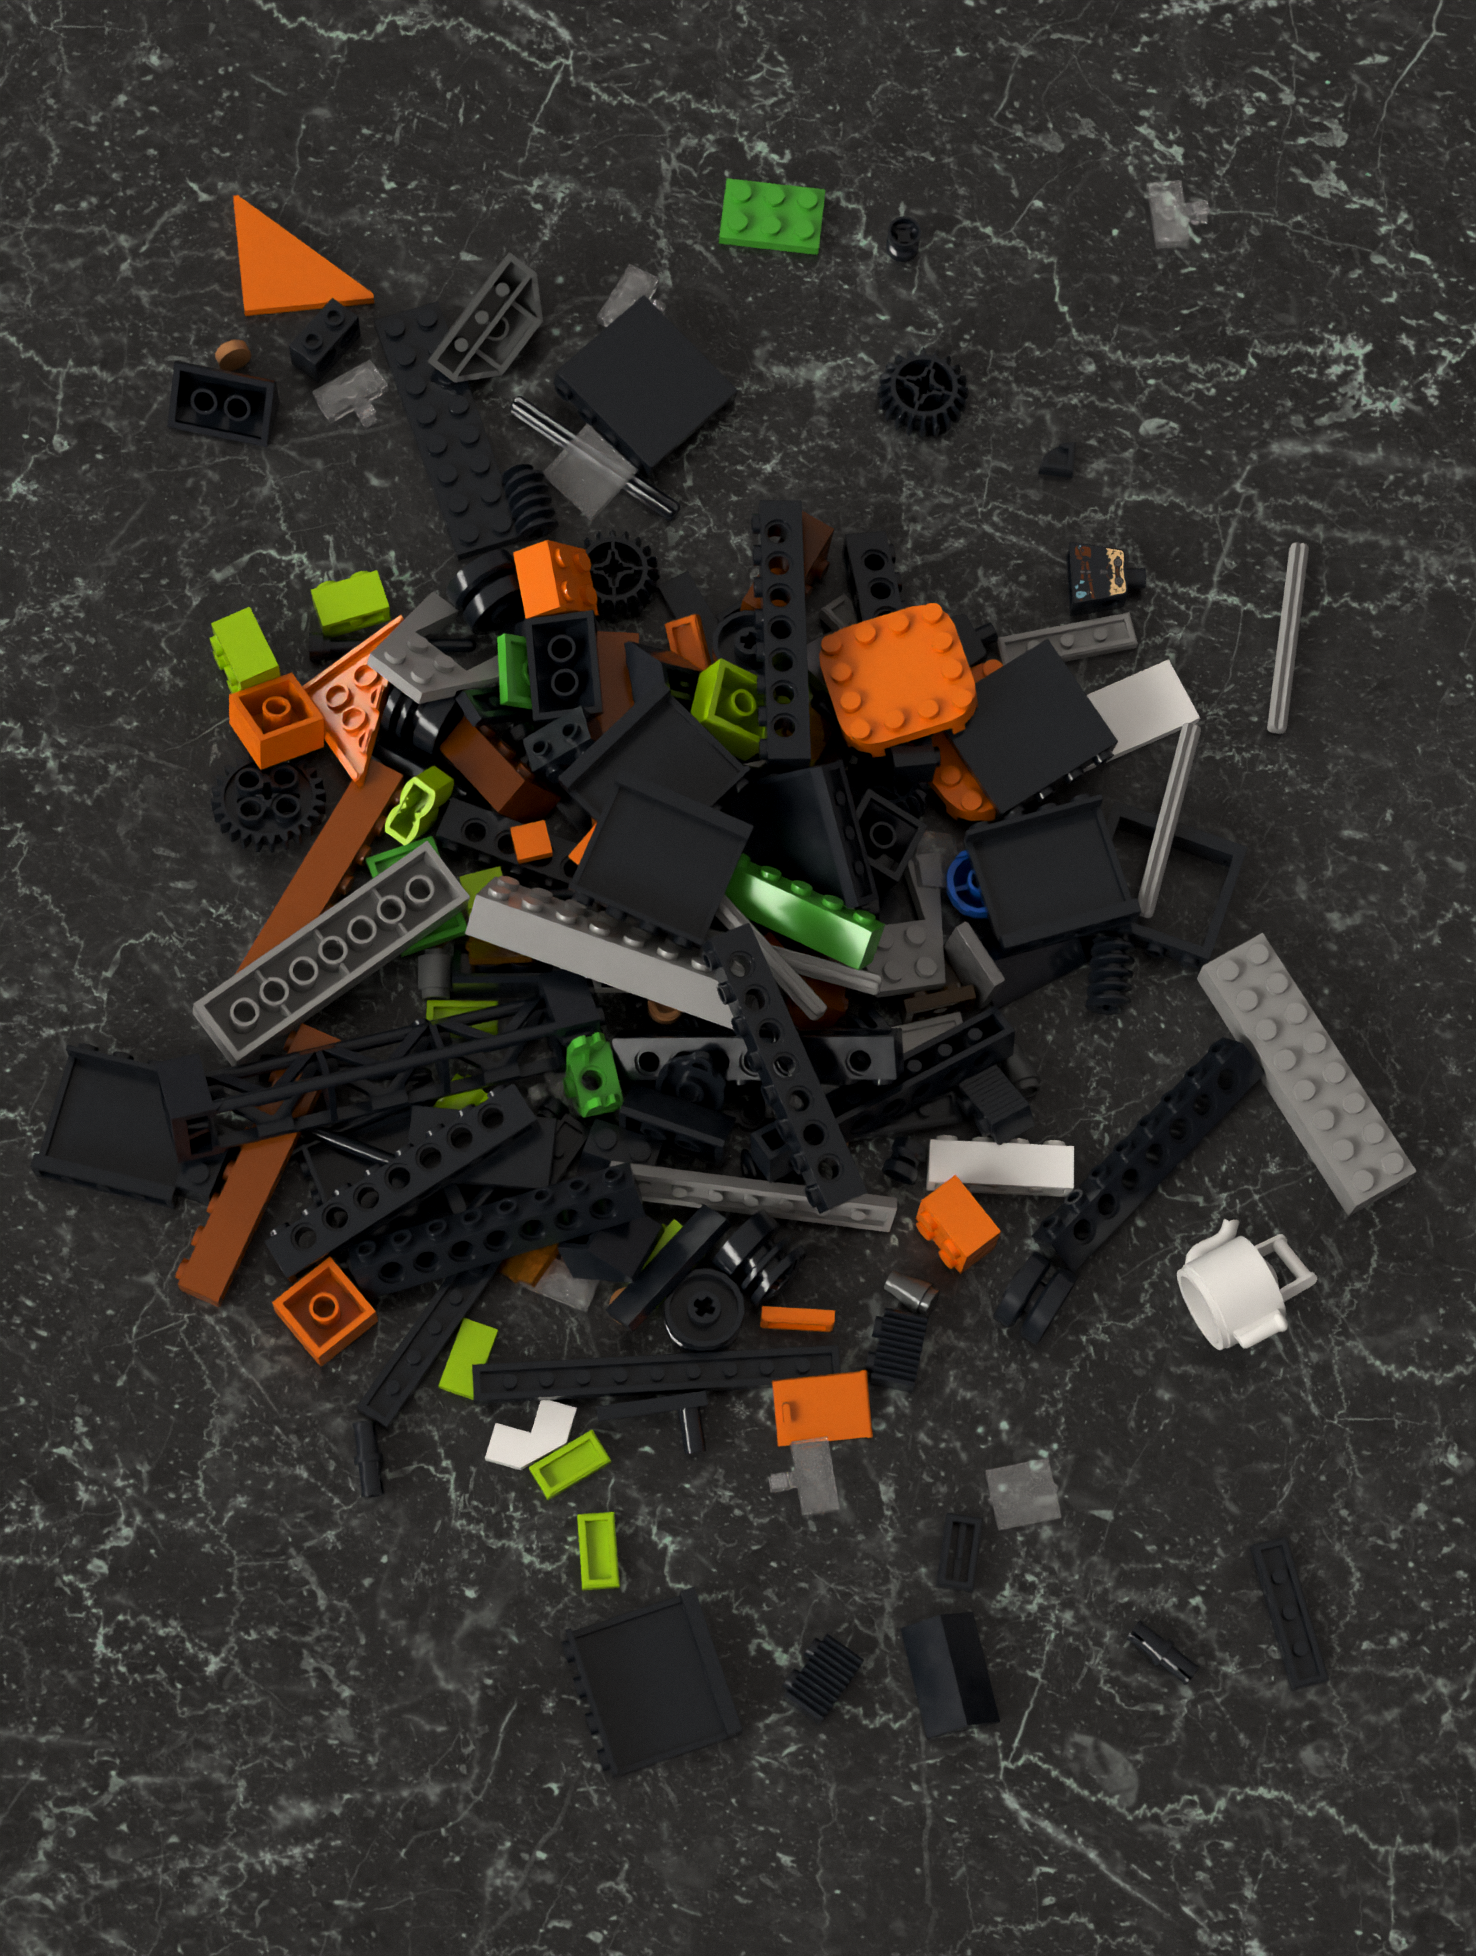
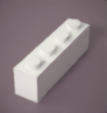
[926,1135,1074,1197]

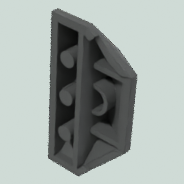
[427,252,543,383]

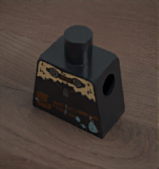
[1066,542,1146,616]

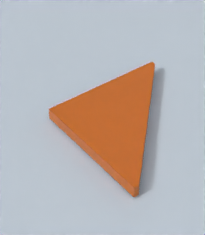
[233,195,374,316]
[302,614,404,788]

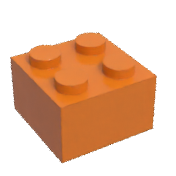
[513,540,598,619]
[229,673,324,770]
[916,1175,1001,1274]
[272,1257,378,1367]

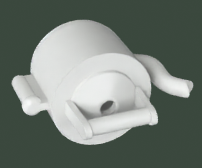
[1177,1219,1317,1350]

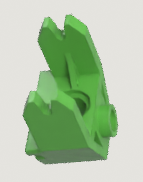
[563,1032,624,1117]

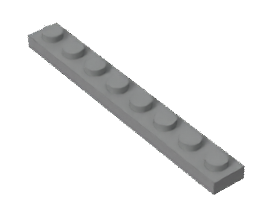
[610,1161,897,1232]

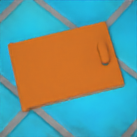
[772,1370,873,1446]

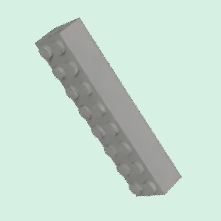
[192,841,470,1067]
[465,876,755,1029]
[1197,933,1417,1217]

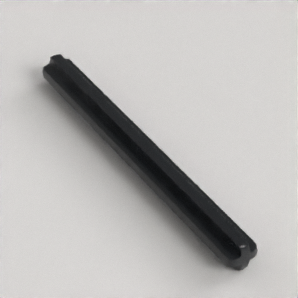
[510,396,680,520]

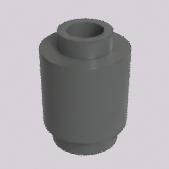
[418,948,453,1002]

